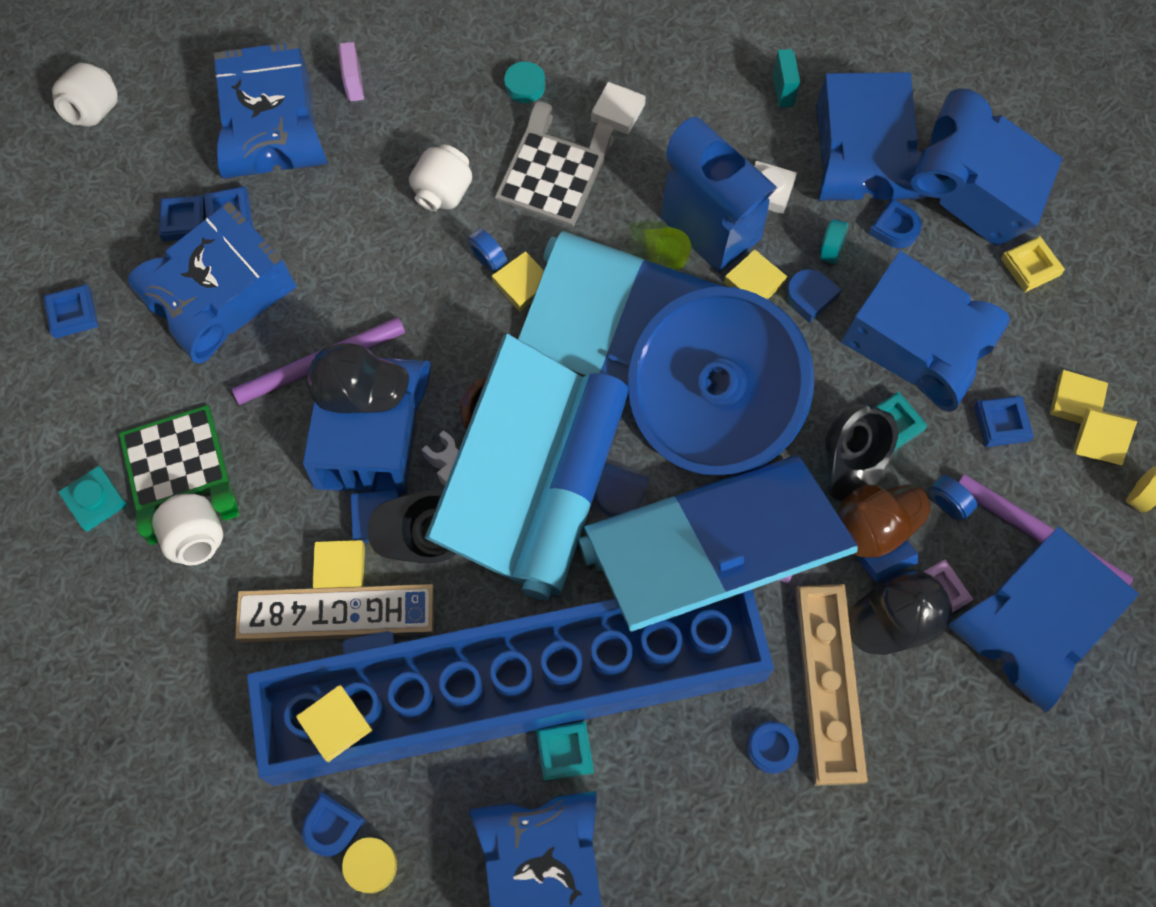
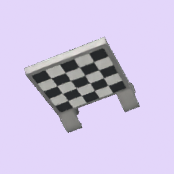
[495,101,614,227]

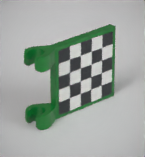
[119,405,239,545]

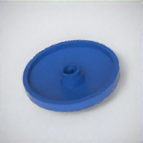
[628,286,814,475]

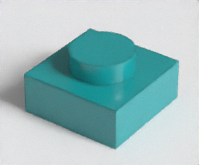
[59,465,127,532]

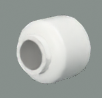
[52,63,118,127]
[409,144,472,212]
[152,494,224,565]

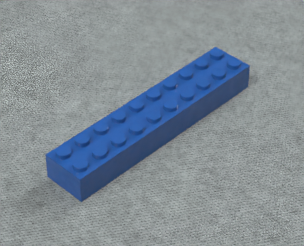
[247,589,774,786]

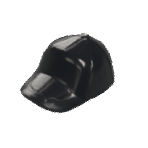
[308,343,409,413]
[825,404,899,501]
[368,490,456,564]
[848,569,952,655]

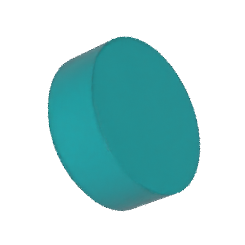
[504,62,545,103]
[819,219,849,265]

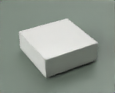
[591,82,646,135]

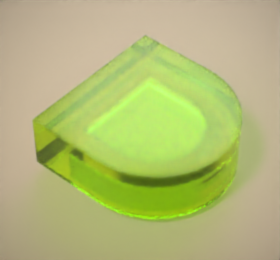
[644,227,691,270]

